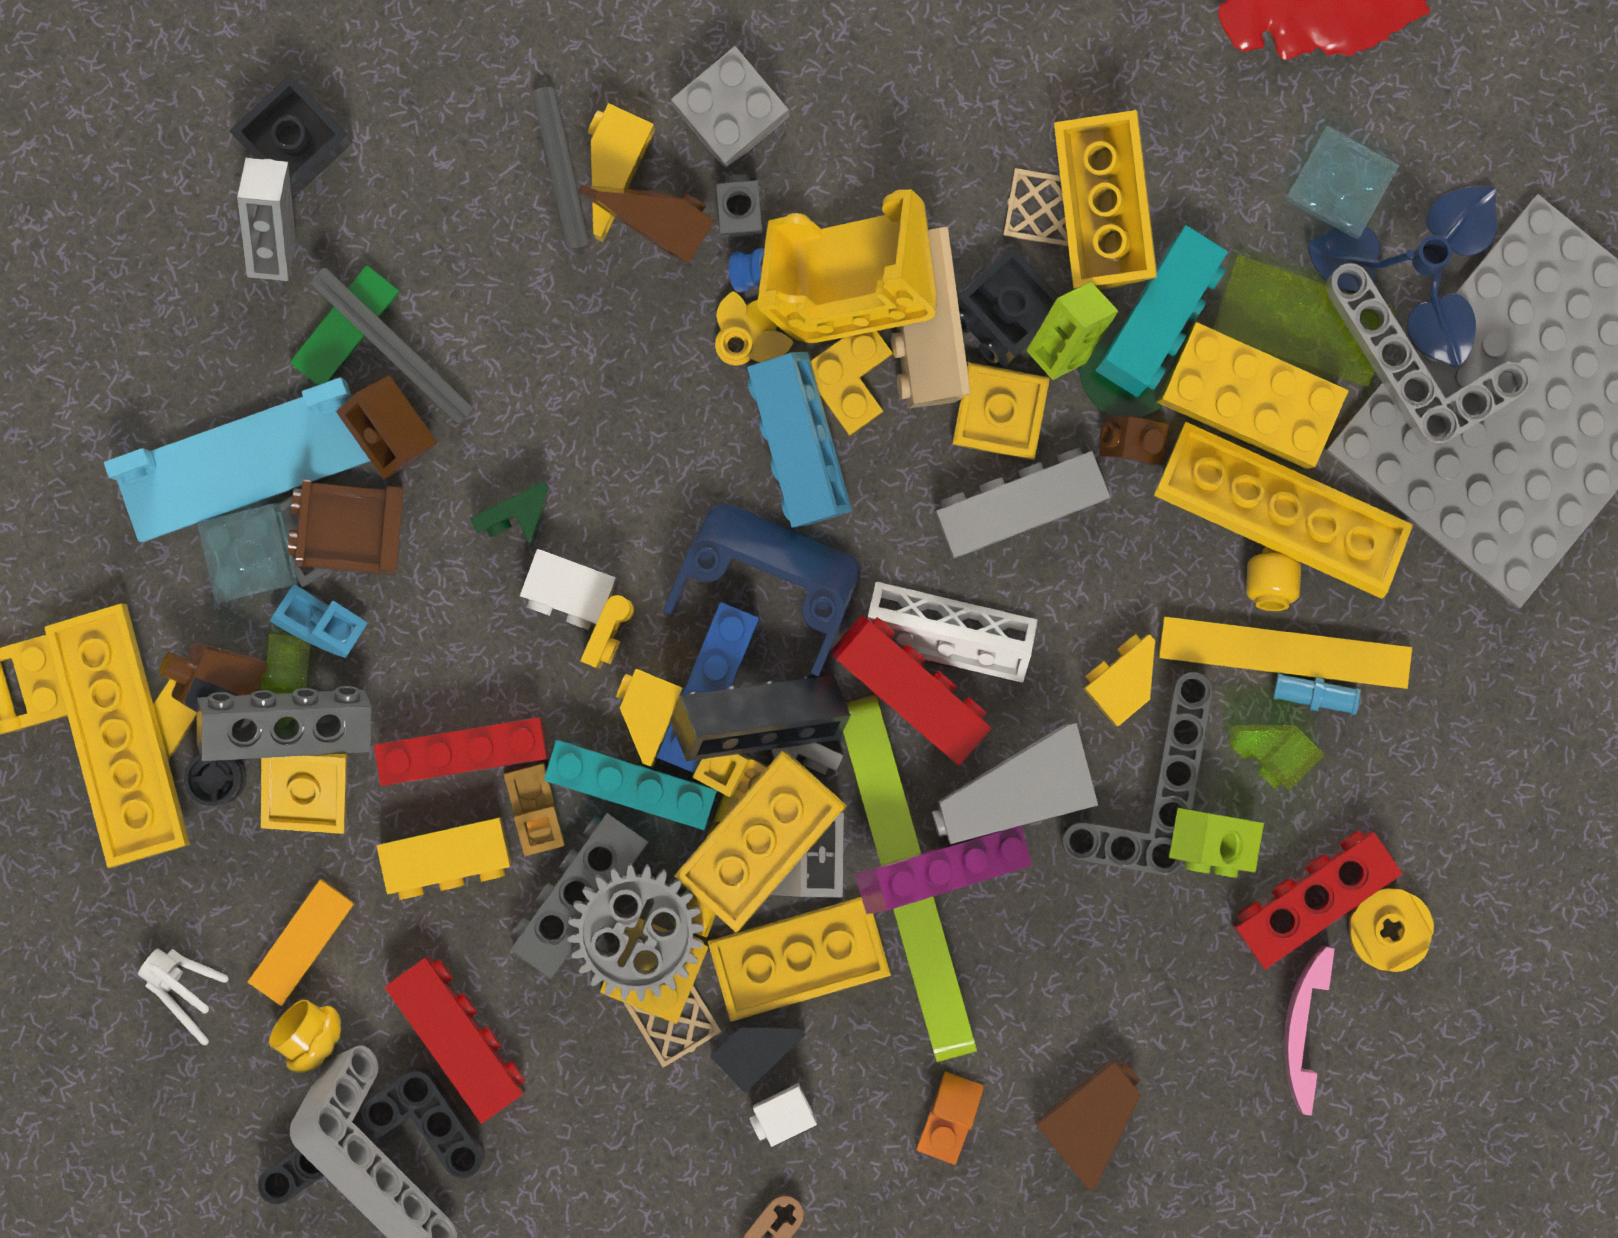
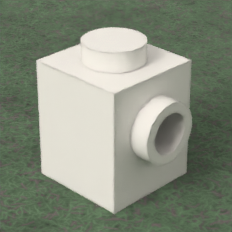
[750,1083,817,1147]

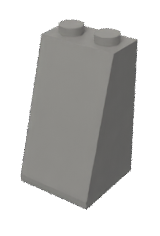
[932,723,1098,844]

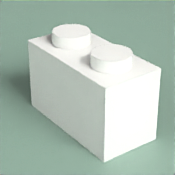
[520,549,618,630]

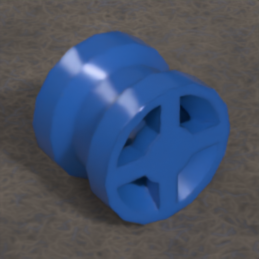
[729,248,765,293]

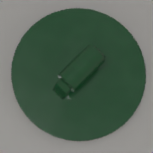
[1079,320,1176,418]

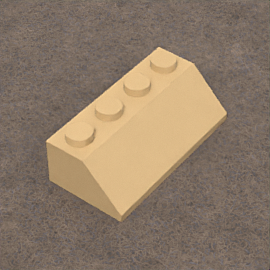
[891,227,970,409]

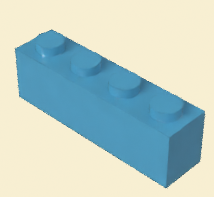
[747,352,852,528]

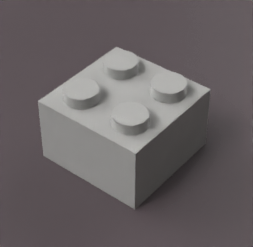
[671,46,789,170]

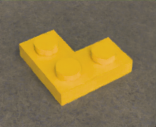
[810,331,893,436]

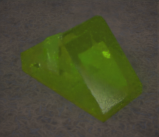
[261,634,311,720]

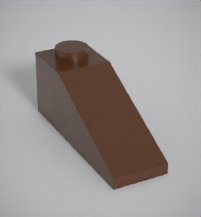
[578,185,715,263]

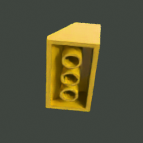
[1054,110,1157,290]

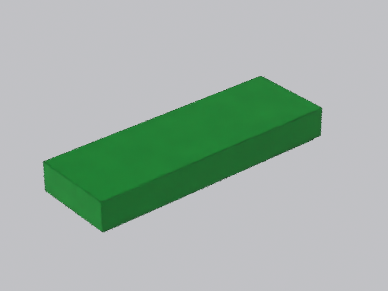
[290,265,400,385]

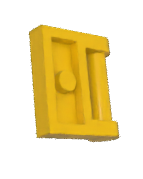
[580,595,634,669]
[0,635,68,735]

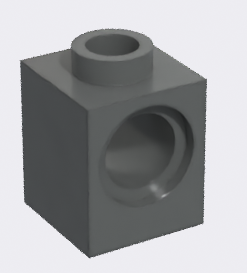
[716,175,763,239]

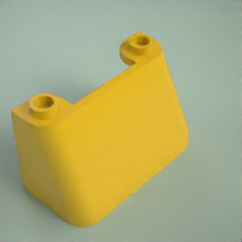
[757,189,937,343]

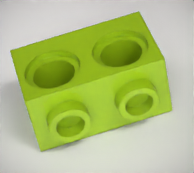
[1026,282,1118,380]

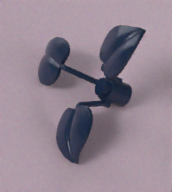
[1308,186,1497,367]

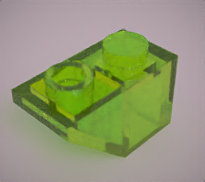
[1226,725,1325,790]

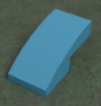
[270,584,368,658]

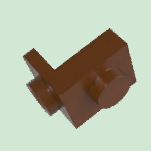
[1099,415,1169,465]

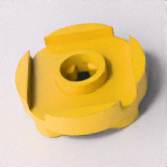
[1348,888,1434,972]

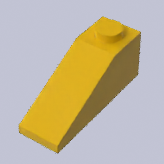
[588,103,655,242]

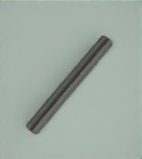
[311,268,473,423]

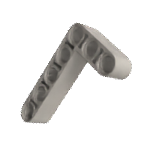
[1326,263,1530,447]
[290,1045,457,1238]

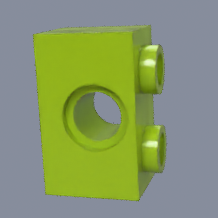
[1169,808,1264,878]

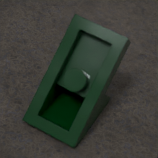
[470,481,551,546]

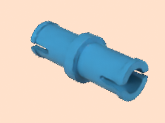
[1273,673,1361,715]

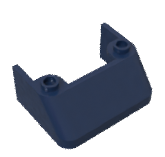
[663,504,860,677]

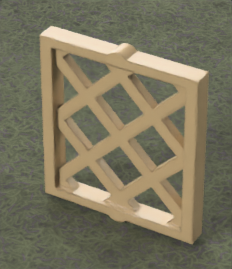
[1003,168,1069,247]
[624,985,722,1068]

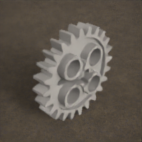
[568,863,704,1001]

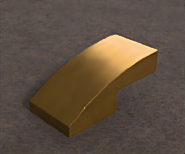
[503,761,565,857]

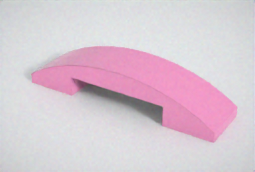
[1283,945,1335,1115]

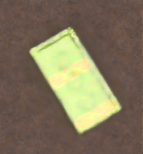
[1212,255,1395,388]

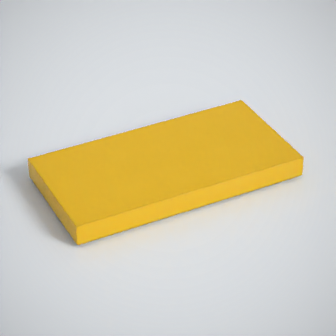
[674,750,847,932]
[708,897,891,1022]

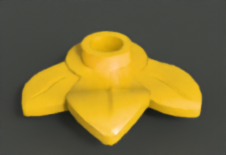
[715,291,793,366]

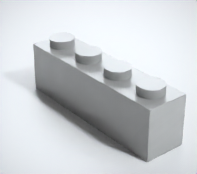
[935,447,1110,559]

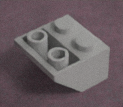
[771,812,844,897]

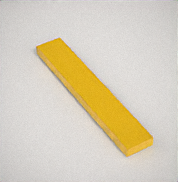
[1158,617,1412,689]

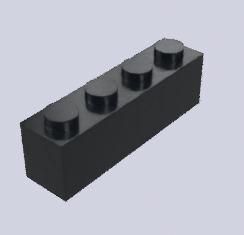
[670,675,851,762]

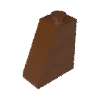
[1034,1059,1141,1191]

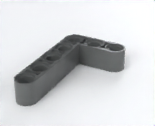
[1061,672,1212,875]

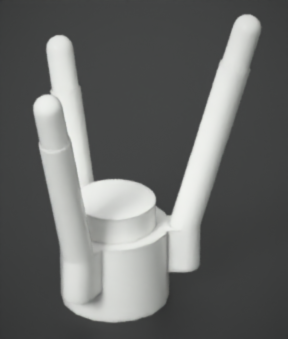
[138,948,229,1045]

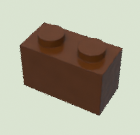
[336,375,437,479]

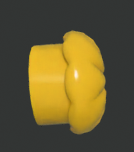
[269,1000,341,1073]

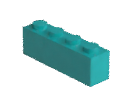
[1095,225,1228,397]
[544,740,717,830]

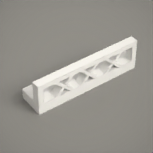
[867,582,1037,683]

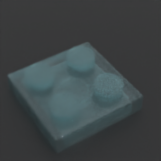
[1285,126,1400,240]
[197,503,297,603]

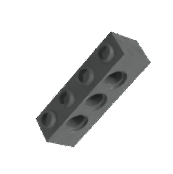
[197,686,372,761]
[510,812,650,979]

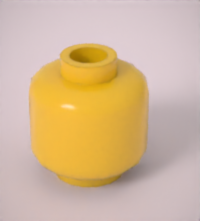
[1246,547,1301,611]

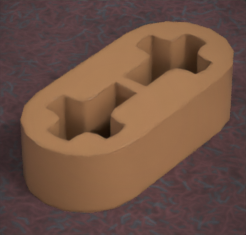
[742,1194,804,1238]

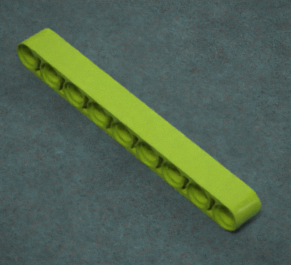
[843,694,977,1063]

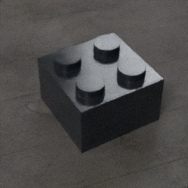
[229,74,353,198]

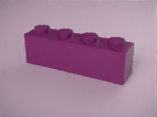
[855,826,1033,914]

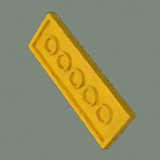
[1154,422,1413,599]
[45,603,190,868]

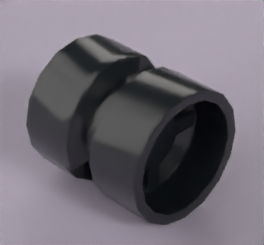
[184,754,247,806]

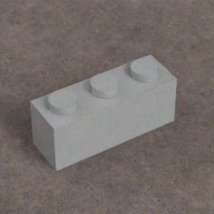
[237,158,296,281]

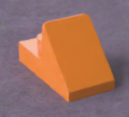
[916,1071,984,1165]

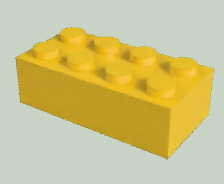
[1156,322,1349,469]

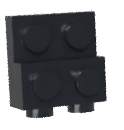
[957,247,1060,368]

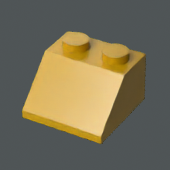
[616,669,685,766]

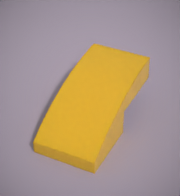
[693,754,768,800]

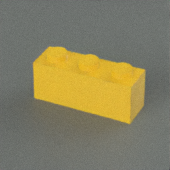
[376,817,513,900]

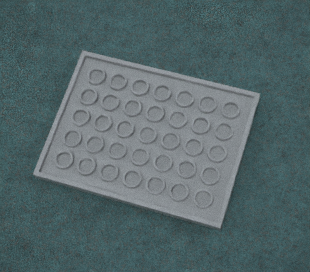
[1325,194,1618,609]

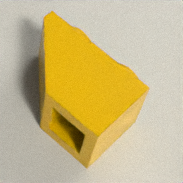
[1083,634,1155,727]

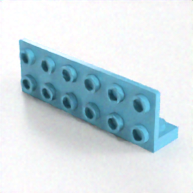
[104,377,370,542]

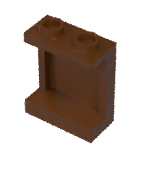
[287,479,404,576]

